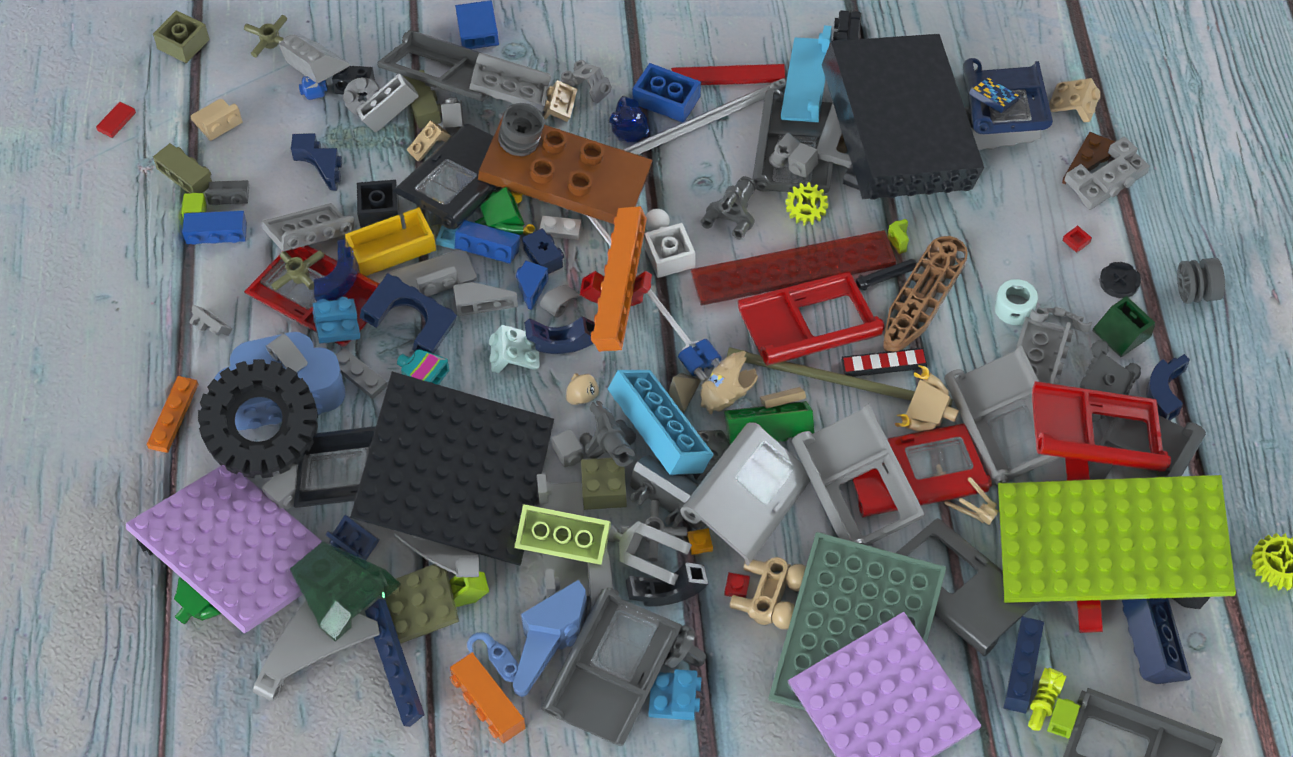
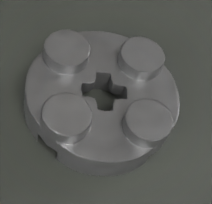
[343,77,381,115]

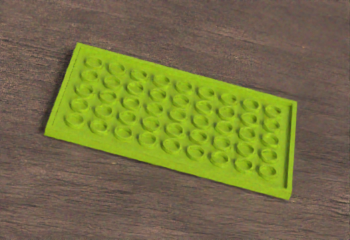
[998,475,1236,603]

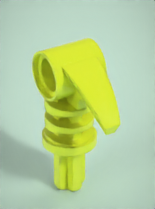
[1028,667,1067,731]

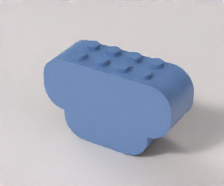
[214,332,345,430]

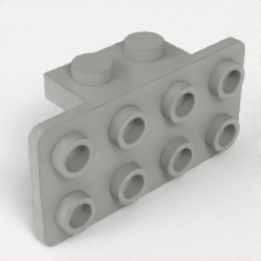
[390,250,477,297]

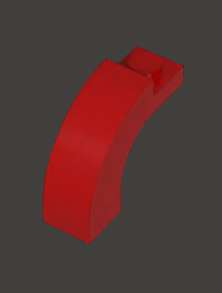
[579,271,652,306]

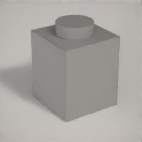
[788,143,818,178]
[552,429,583,468]

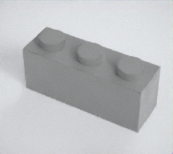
[356,73,419,133]

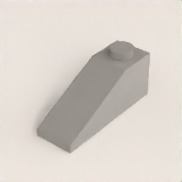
[453,282,518,317]

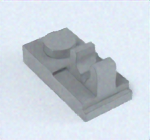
[190,305,232,336]

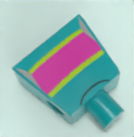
[397,349,450,385]

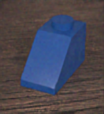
[516,261,549,310]

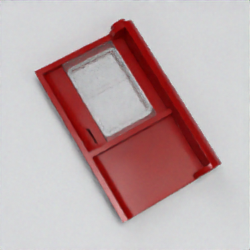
[244,245,380,347]

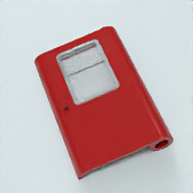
[852,423,992,518]

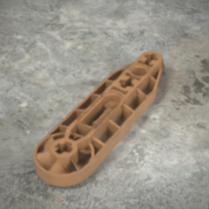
[883,236,968,352]

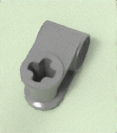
[769,133,803,168]

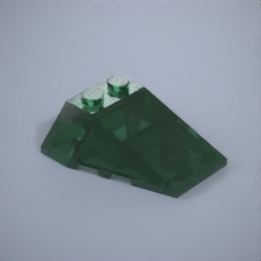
[290,541,401,642]

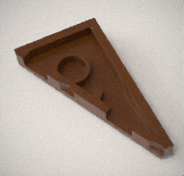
[1062,132,1115,185]

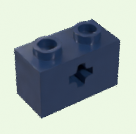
[522,228,564,274]

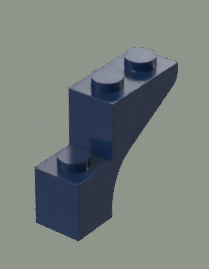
[291,133,342,191]

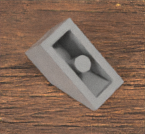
[261,462,298,510]

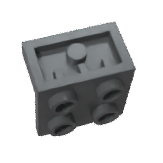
[693,430,731,480]

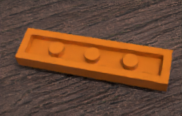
[147,376,199,453]

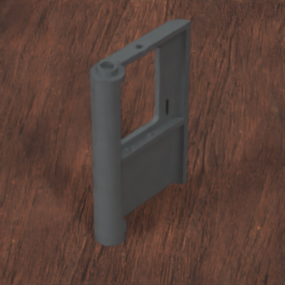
[1088,415,1206,480]

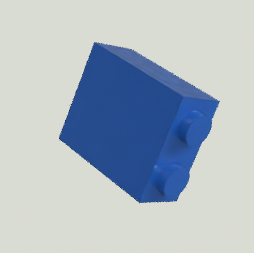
[455,0,499,49]

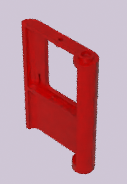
[738,271,885,366]
[1032,381,1171,472]

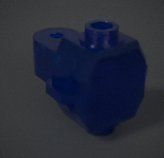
[609,96,650,142]

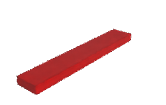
[671,64,785,85]

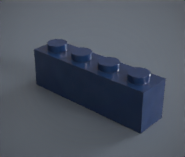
[1003,616,1044,714]

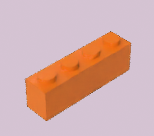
[450,652,526,744]

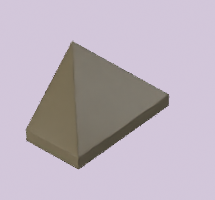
[668,373,701,414]

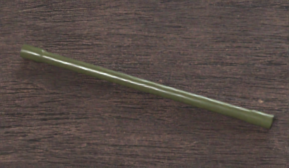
[727,347,953,407]

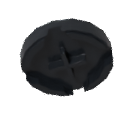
[1099,262,1141,298]

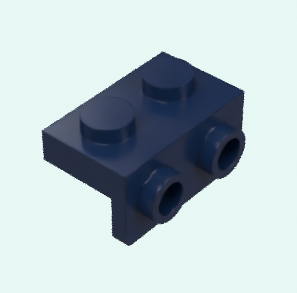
[325,515,380,561]

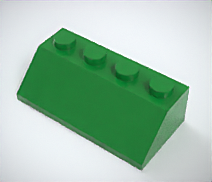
[724,401,815,444]

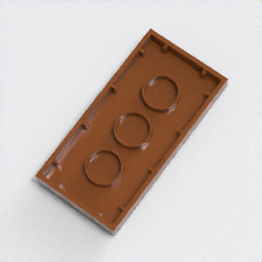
[478,114,653,224]

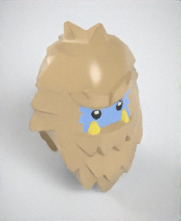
[700,351,758,415]

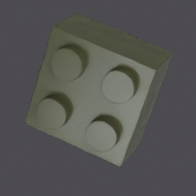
[153,10,210,63]
[581,458,627,510]

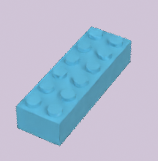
[608,370,713,475]

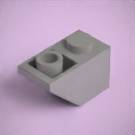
[441,97,463,128]

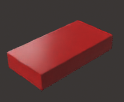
[96,102,136,138]

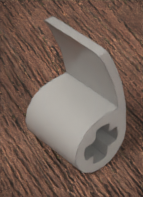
[540,285,581,318]
[266,334,308,372]

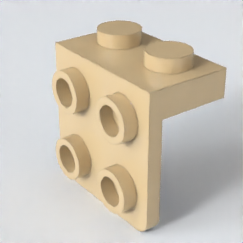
[1049,78,1100,123]
[191,99,243,141]

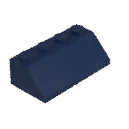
[1121,598,1191,684]

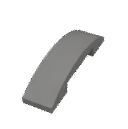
[585,546,613,629]

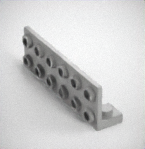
[537,474,590,598]

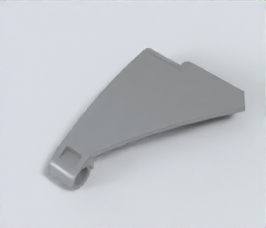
[394,531,479,577]
[253,598,379,701]

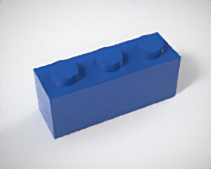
[182,211,247,245]
[455,220,520,264]

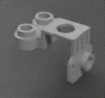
[561,60,612,103]

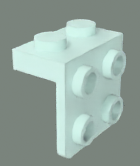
[489,325,540,373]

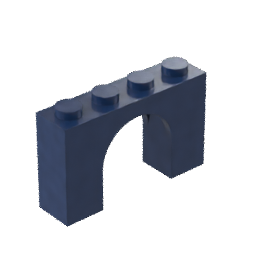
[359,273,457,354]

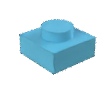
[436,225,458,249]

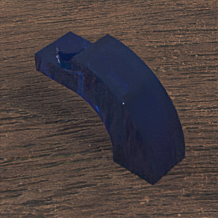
[314,239,358,302]

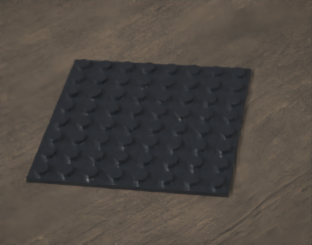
[350,371,554,566]

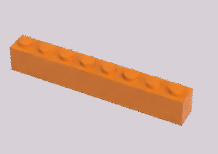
[591,206,647,352]

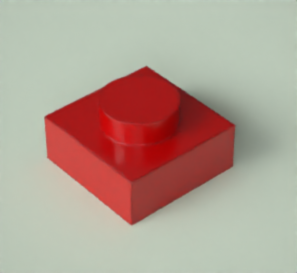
[1062,225,1092,253]
[724,572,750,598]

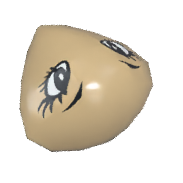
[566,373,599,405]

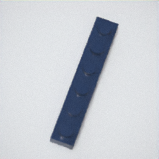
[365,599,425,727]

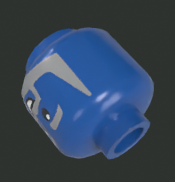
[299,76,328,100]

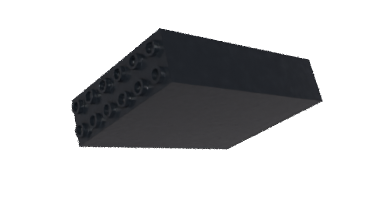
[821,34,984,200]

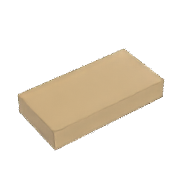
[760,387,806,408]

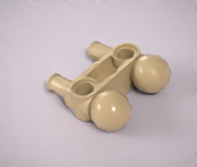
[730,557,806,630]

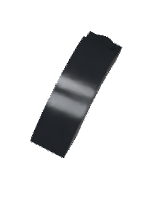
[625,563,708,607]

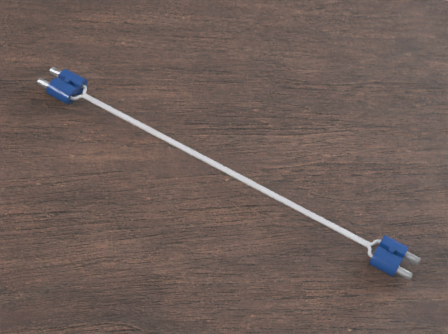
[498,112,722,383]

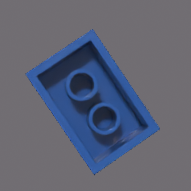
[632,63,701,122]

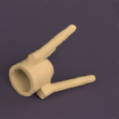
[945,477,999,525]

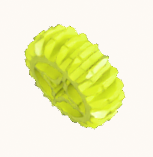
[1251,532,1293,591]

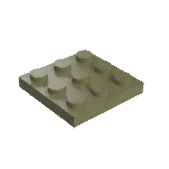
[382,564,459,644]

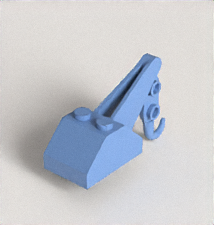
[467,580,588,697]

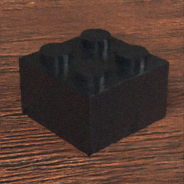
[357,179,400,228]

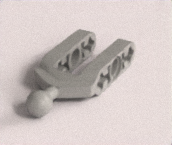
[608,521,692,585]

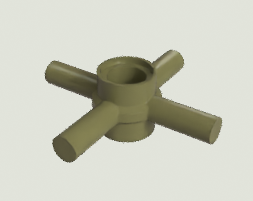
[244,15,287,58]
[271,250,324,291]

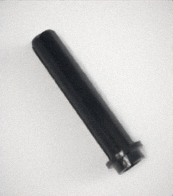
[855,259,917,291]

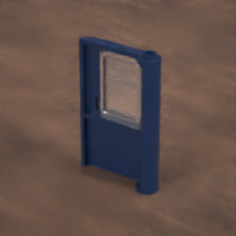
[963,58,1053,134]

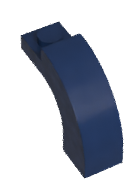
[524,316,595,354]
[1146,354,1190,421]

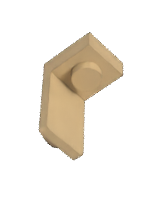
[407,120,451,162]

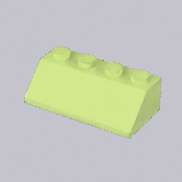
[514,504,611,565]

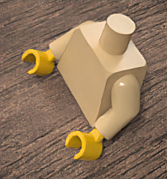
[895,365,959,432]

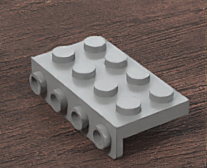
[469,53,551,112]
[261,203,354,252]
[1015,317,1074,385]

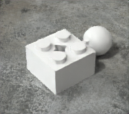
[644,209,695,278]

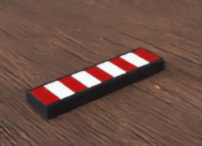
[841,348,927,377]

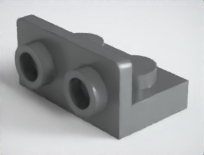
[206,180,250,205]

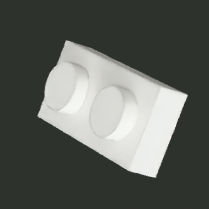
[540,216,582,240]

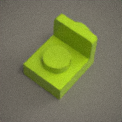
[887,219,909,254]

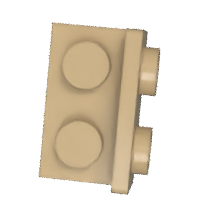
[543,80,578,122]

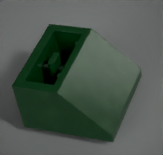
[1092,296,1155,357]

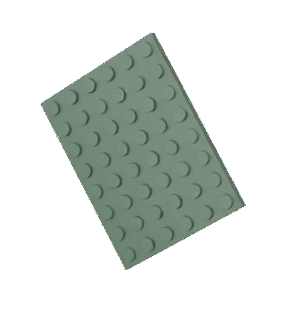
[768,532,946,711]

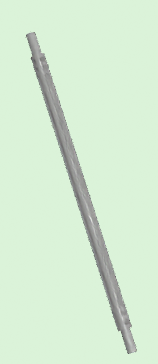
[621,78,787,155]

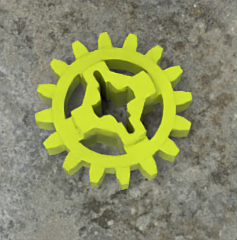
[785,182,828,226]

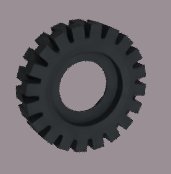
[198,359,318,478]

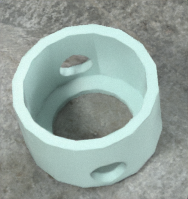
[994,279,1038,325]

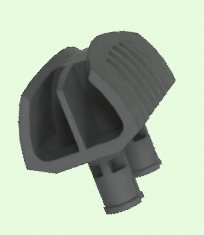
[630,455,706,530]

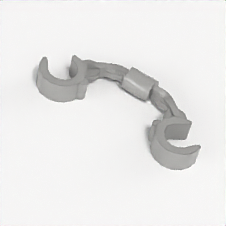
[1029,307,1092,332]

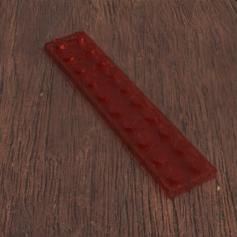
[691,230,896,306]

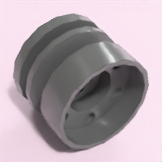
[498,103,544,156]
[1177,257,1225,304]

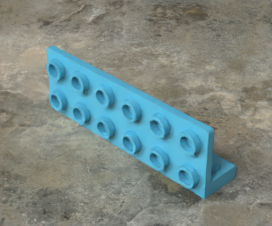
[781,25,832,123]

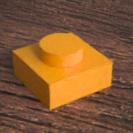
[687,528,713,555]

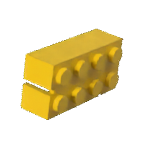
[345,207,436,276]

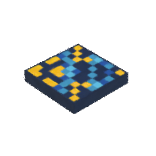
[969,77,1020,113]

